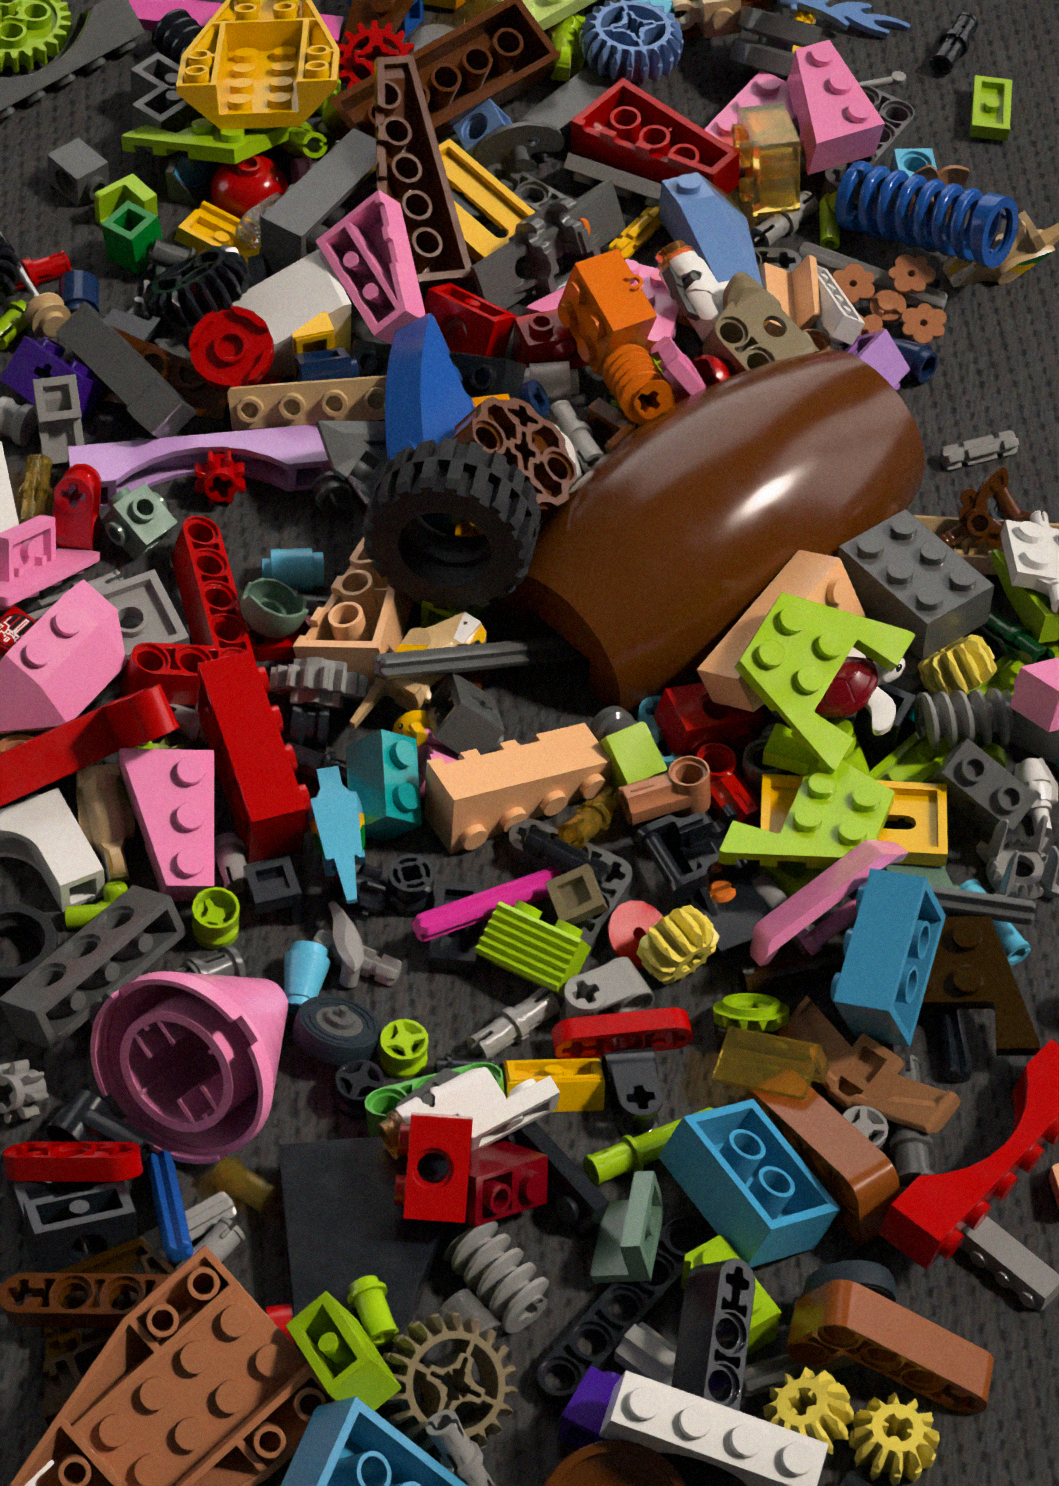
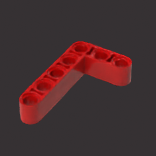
[119,516,256,705]
[0,684,180,807]

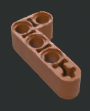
[746,1070,900,1249]
[786,1279,994,1414]

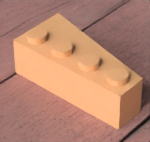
[697,550,866,712]
[424,723,612,855]

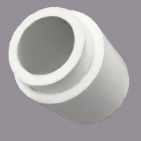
[523,361,579,404]

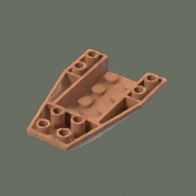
[9,1245,336,1486]

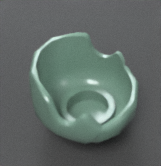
[240,578,309,639]

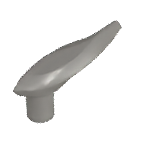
[328,901,364,988]

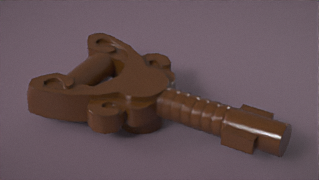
[939,466,1032,549]

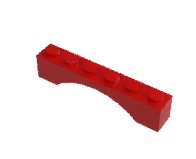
[878,1039,1059,1270]

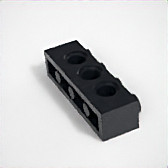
[351,340,526,400]

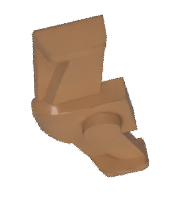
[778,995,961,1134]

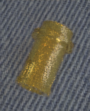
[210,1156,278,1213]

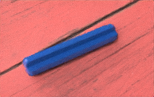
[146,1150,194,1264]

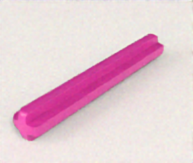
[411,866,562,941]

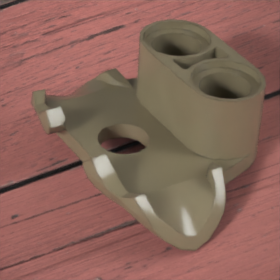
[702,272,819,376]

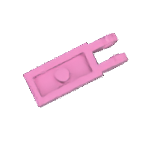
[650,335,706,395]

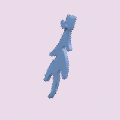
[777,0,911,38]

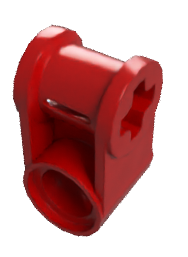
[52,464,102,551]

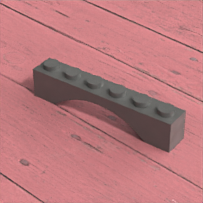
[0,0,145,120]

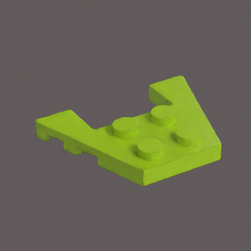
[121,118,289,164]
[734,592,915,775]
[718,723,895,869]

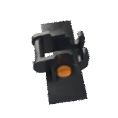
[635,804,770,956]

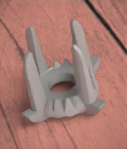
[976,815,1059,900]

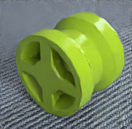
[379,1019,429,1079]

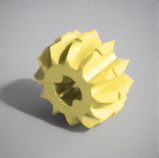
[917,635,997,697]
[636,905,720,985]
[763,1366,855,1455]
[849,1392,940,1486]

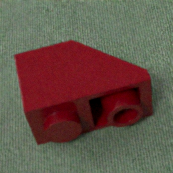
[468,1141,548,1227]

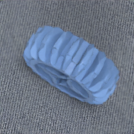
[580,0,684,85]

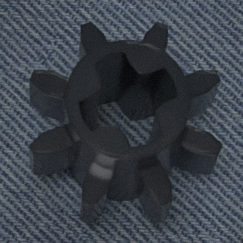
[330,860,389,922]

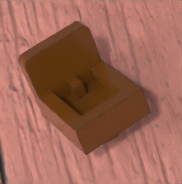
[587,397,638,455]

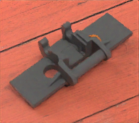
[470,179,626,310]

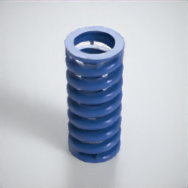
[835,160,1018,268]

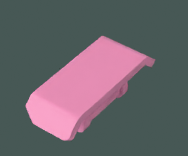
[750,839,909,967]

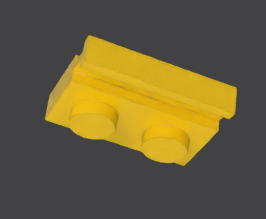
[174,201,261,265]

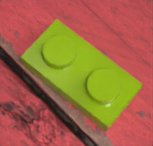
[969,75,1012,141]

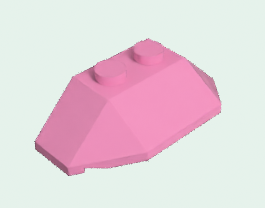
[0,579,127,734]

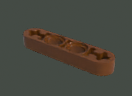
[0,1272,171,1328]

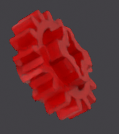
[337,20,414,89]

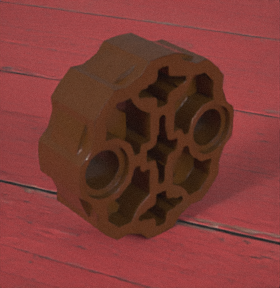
[452,396,577,523]

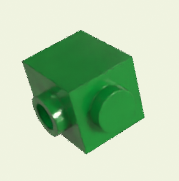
[101,200,163,275]

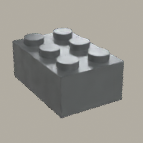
[838,509,994,660]

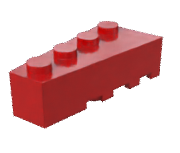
[570,78,740,194]

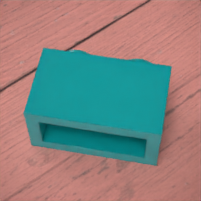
[345,729,422,841]

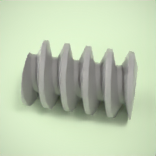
[914,688,1014,749]
[443,1220,549,1334]

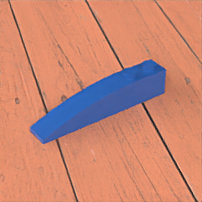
[385,313,475,532]

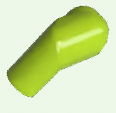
[819,191,840,250]
[65,881,128,929]

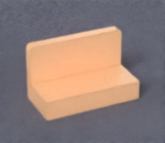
[759,255,821,337]

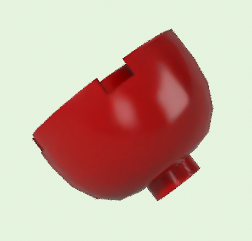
[210,154,288,229]

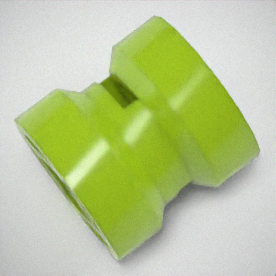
[192,887,240,950]

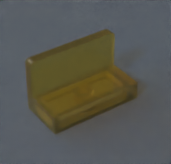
[712,1026,830,1100]

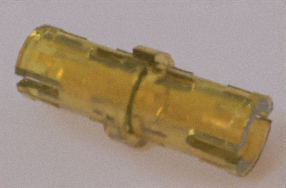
[18,454,53,524]
[558,786,623,849]

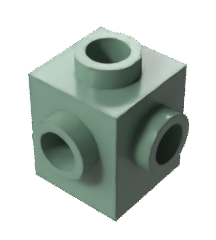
[101,482,178,560]

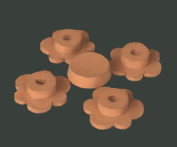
[833,254,947,345]

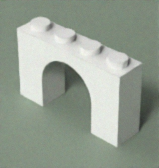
[0,788,105,912]

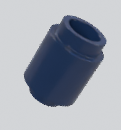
[58,270,100,315]

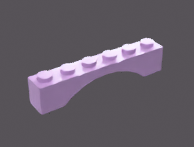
[68,424,330,509]

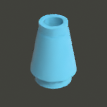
[284,940,331,1014]

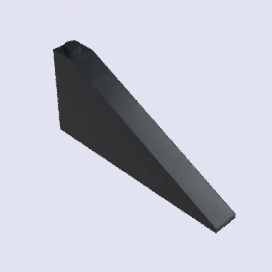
[278,1135,469,1411]

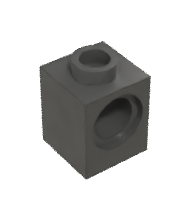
[47,137,110,207]

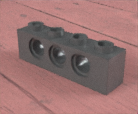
[0,885,187,1050]

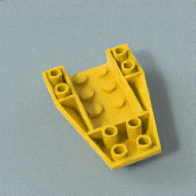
[176,0,340,130]

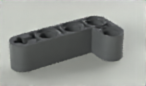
[820,85,915,209]
[56,301,197,438]

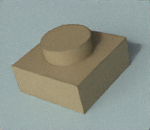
[545,863,608,925]

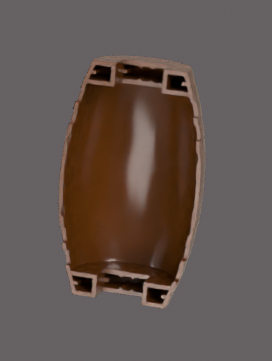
[497,349,925,714]

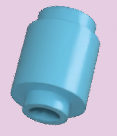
[262,548,324,592]

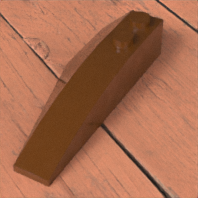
[374,55,473,299]

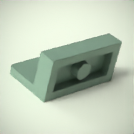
[590,1171,665,1283]

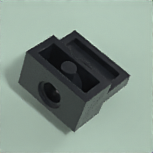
[13,1181,138,1273]

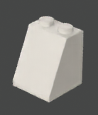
[231,249,351,377]

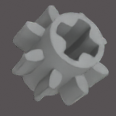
[0,1059,49,1123]

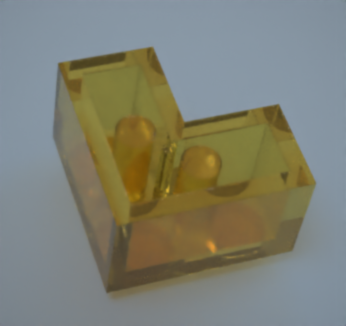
[731,102,800,217]

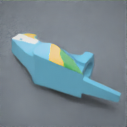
[308,766,366,904]

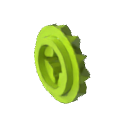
[713,993,790,1034]

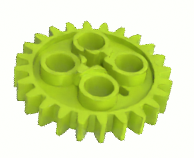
[0,0,72,72]

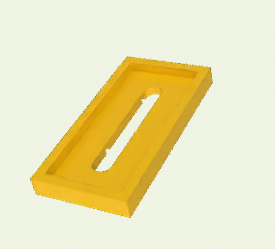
[438,139,535,262]
[760,773,948,866]

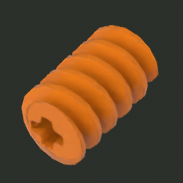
[602,344,675,425]

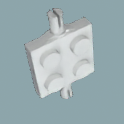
[1000,510,1059,613]

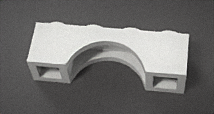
[599,1370,829,1486]

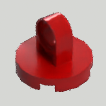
[189,306,274,391]

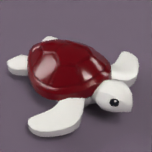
[791,647,905,736]

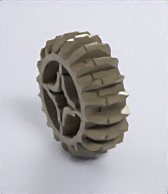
[382,1313,518,1458]

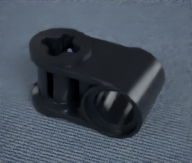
[601,1047,663,1138]

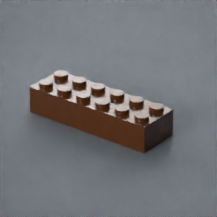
[321,0,561,141]

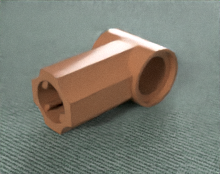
[618,756,711,825]

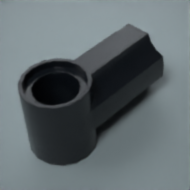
[46,1089,153,1165]

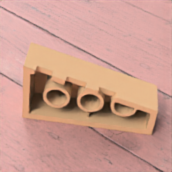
[293,537,413,684]

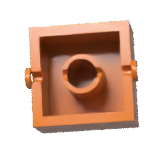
[557,249,657,375]

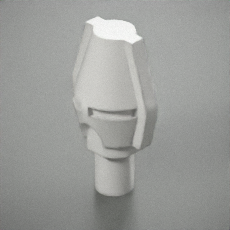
[1014,757,1058,835]

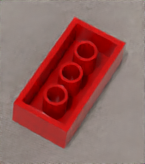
[195,650,311,864]

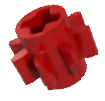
[194,450,246,505]

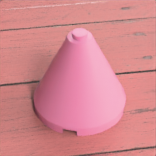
[90,971,288,1164]

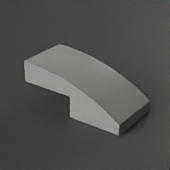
[32,374,85,465]

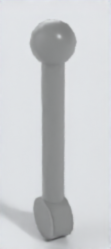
[858,71,906,87]

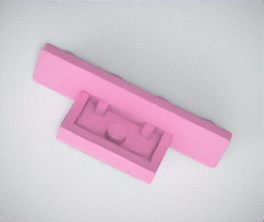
[0,515,100,610]

